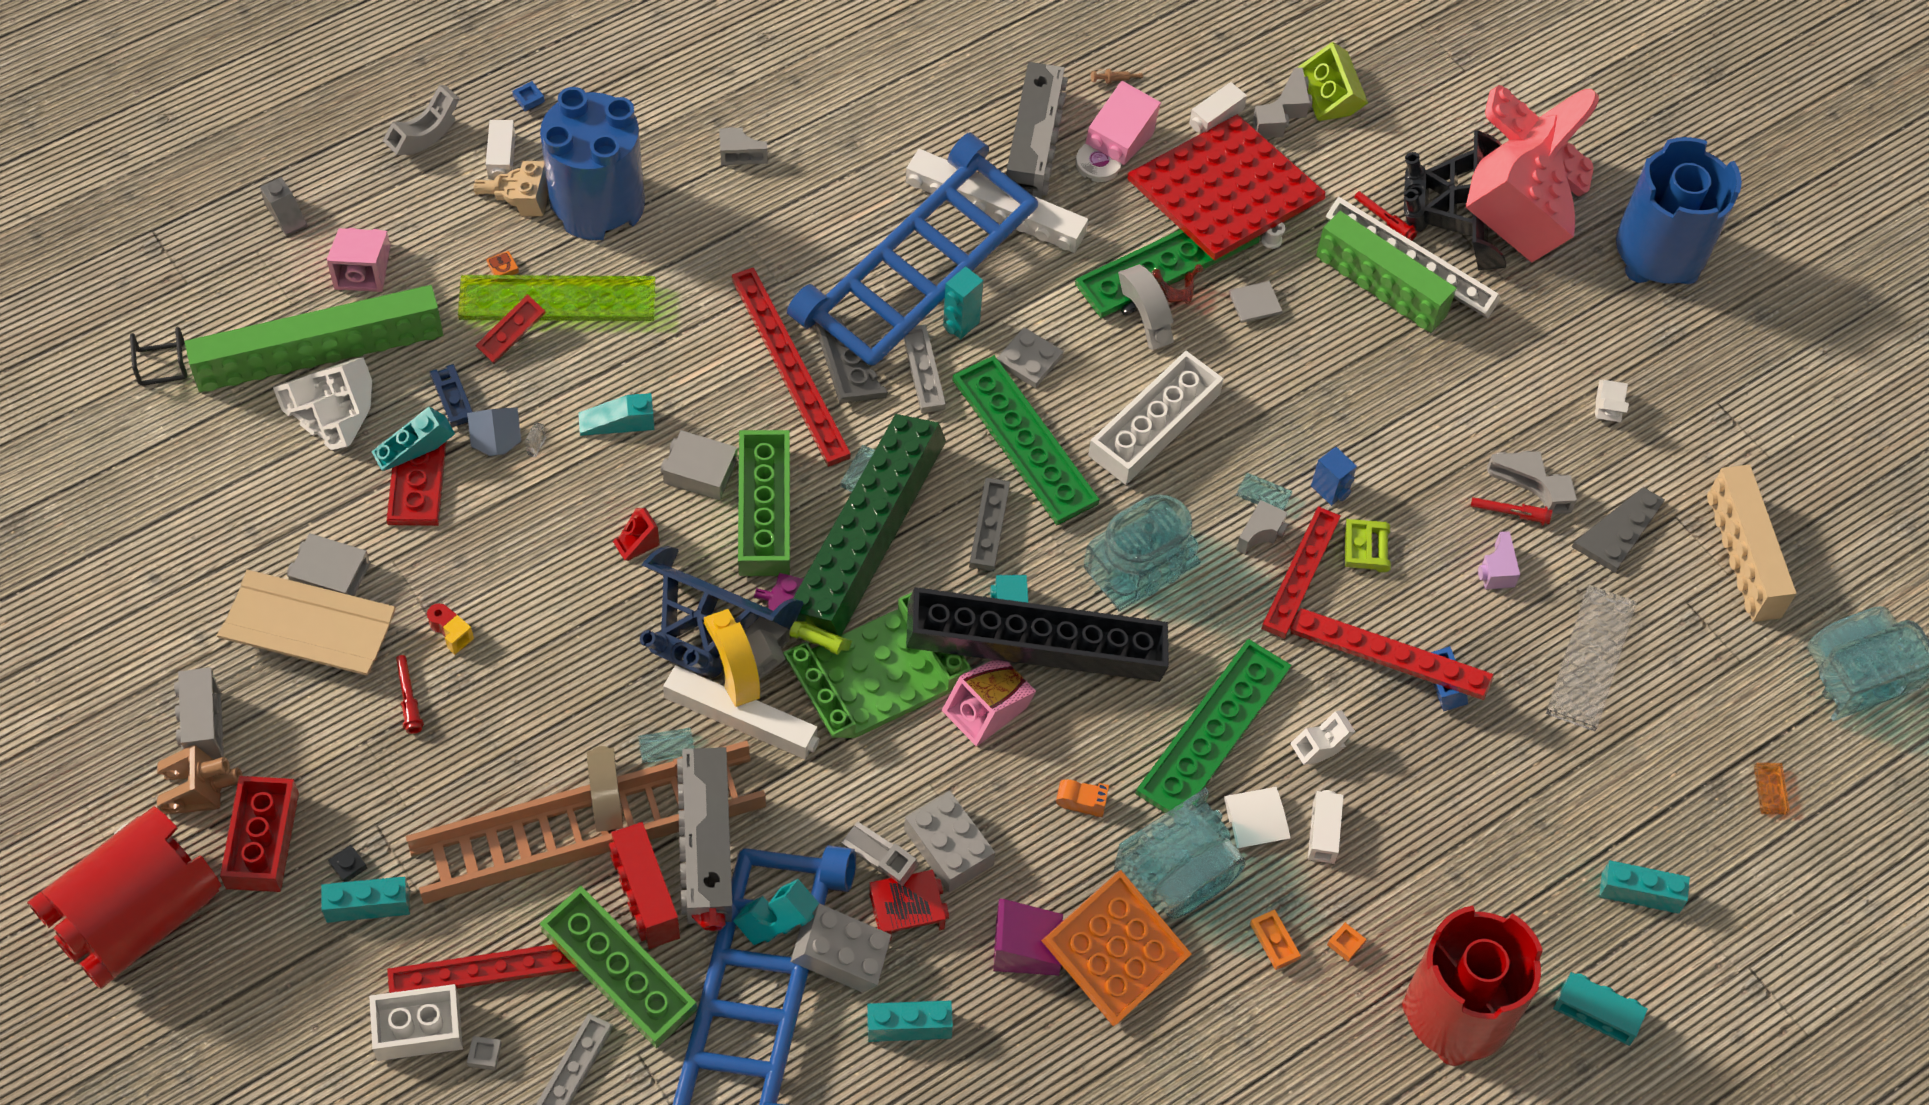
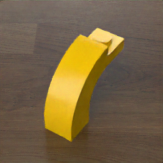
[704,609,760,707]

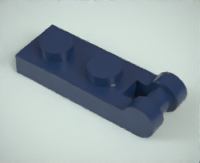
[429,364,473,427]

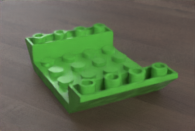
[783,593,972,738]

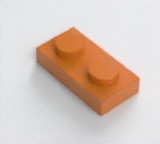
[1250,909,1301,970]

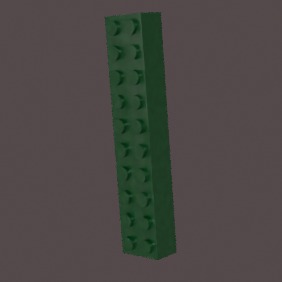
[793,414,946,636]

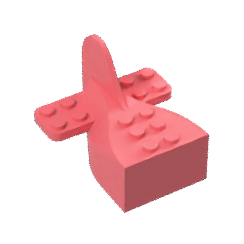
[1466,85,1599,262]

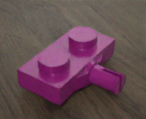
[754,573,803,611]

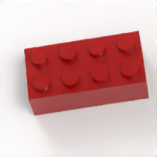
[220,776,299,892]
[608,822,680,949]

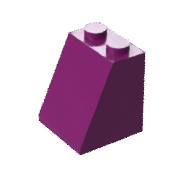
[993,899,1063,976]

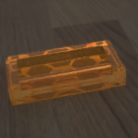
[1754,762,1790,815]

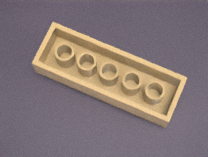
[1707,465,1797,622]

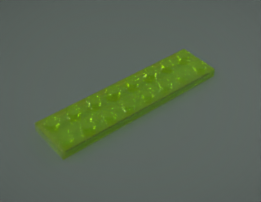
[458,275,656,321]

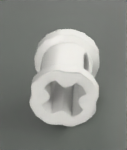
[1261,223,1285,249]

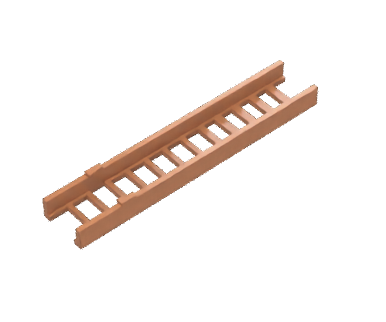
[406,740,766,905]

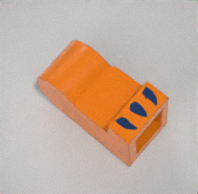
[1056,779,1109,818]

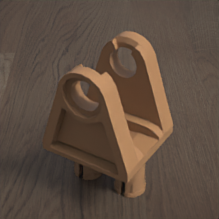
[157,745,243,814]

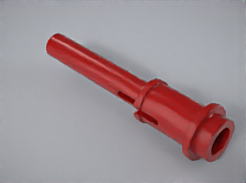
[1354,191,1418,241]
[1470,497,1552,526]
[396,655,424,734]

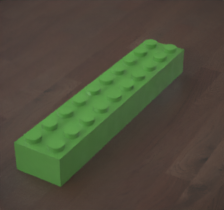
[184,285,444,393]

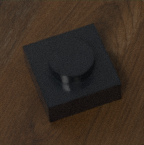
[328,845,368,882]

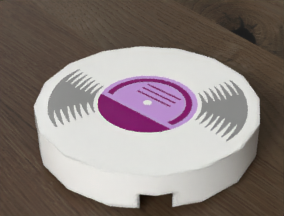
[1076,144,1122,182]

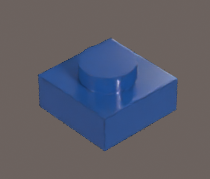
[512,81,545,112]

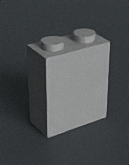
[660,430,738,500]
[287,533,370,596]

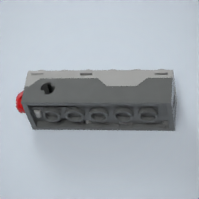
[1006,61,1068,199]
[677,747,732,931]

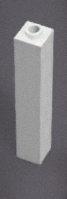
[663,665,820,760]

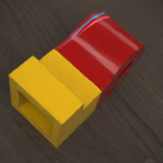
[427,603,474,655]

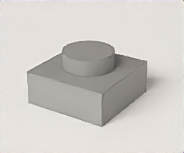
[467,1036,502,1070]

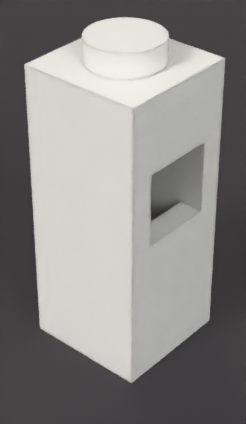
[1189,82,1247,134]
[486,120,516,179]
[1308,790,1343,864]

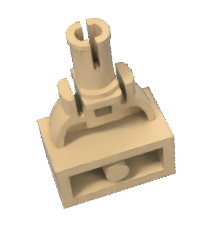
[473,161,549,216]

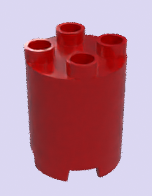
[27,806,222,989]
[1402,905,1543,1066]

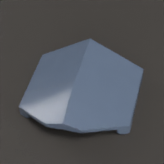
[467,407,521,456]

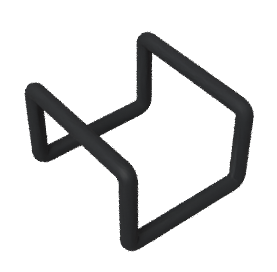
[130,327,188,386]

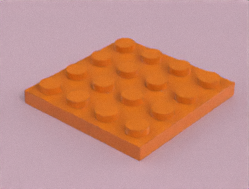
[1041,870,1192,1026]

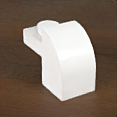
[1595,380,1629,422]
[1290,710,1355,765]

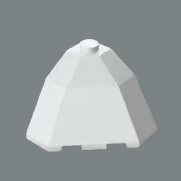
[273,357,372,450]

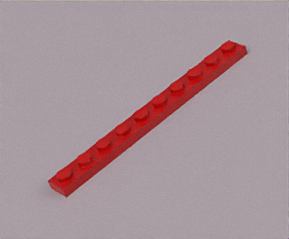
[732,267,851,467]

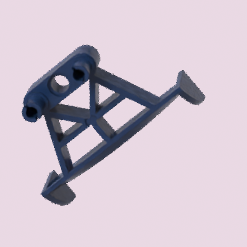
[640,546,803,678]

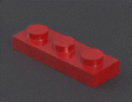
[475,294,546,364]

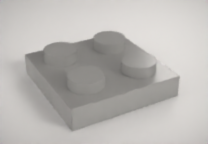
[997,327,1064,389]

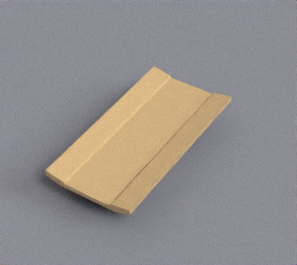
[217,569,395,676]

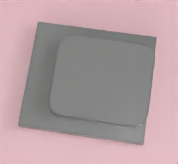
[1229,281,1282,323]

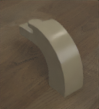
[586,746,623,832]

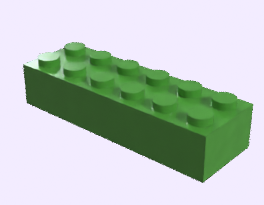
[1316,211,1457,333]
[738,430,790,576]
[539,886,697,1049]

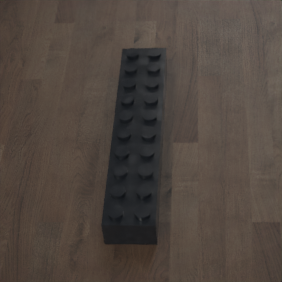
[906,587,1169,682]

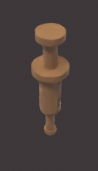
[1091,69,1143,84]

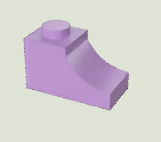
[1478,531,1520,590]

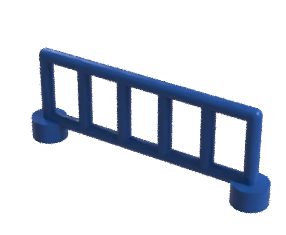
[787,132,1038,366]
[673,845,856,1105]

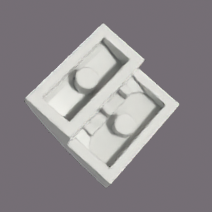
[1224,787,1290,848]

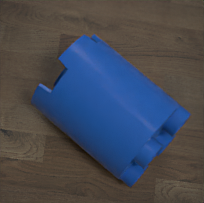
[540,87,645,240]
[1616,137,1742,284]

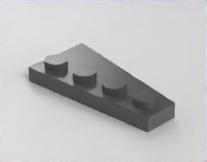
[815,317,888,404]
[1572,487,1665,573]

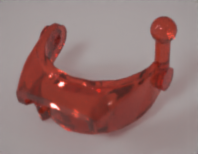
[1151,264,1203,304]

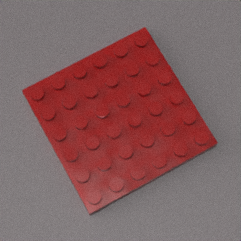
[1128,114,1326,261]

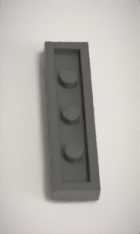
[969,477,1010,572]

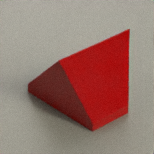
[613,508,660,561]

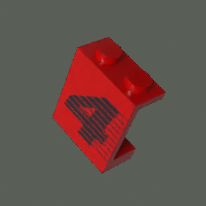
[869,870,949,941]

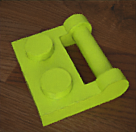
[1345,519,1391,573]
[789,621,852,655]

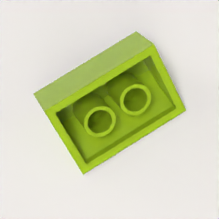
[1297,42,1368,121]

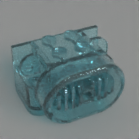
[1083,495,1201,611]
[1807,606,1929,721]
[1114,788,1246,919]

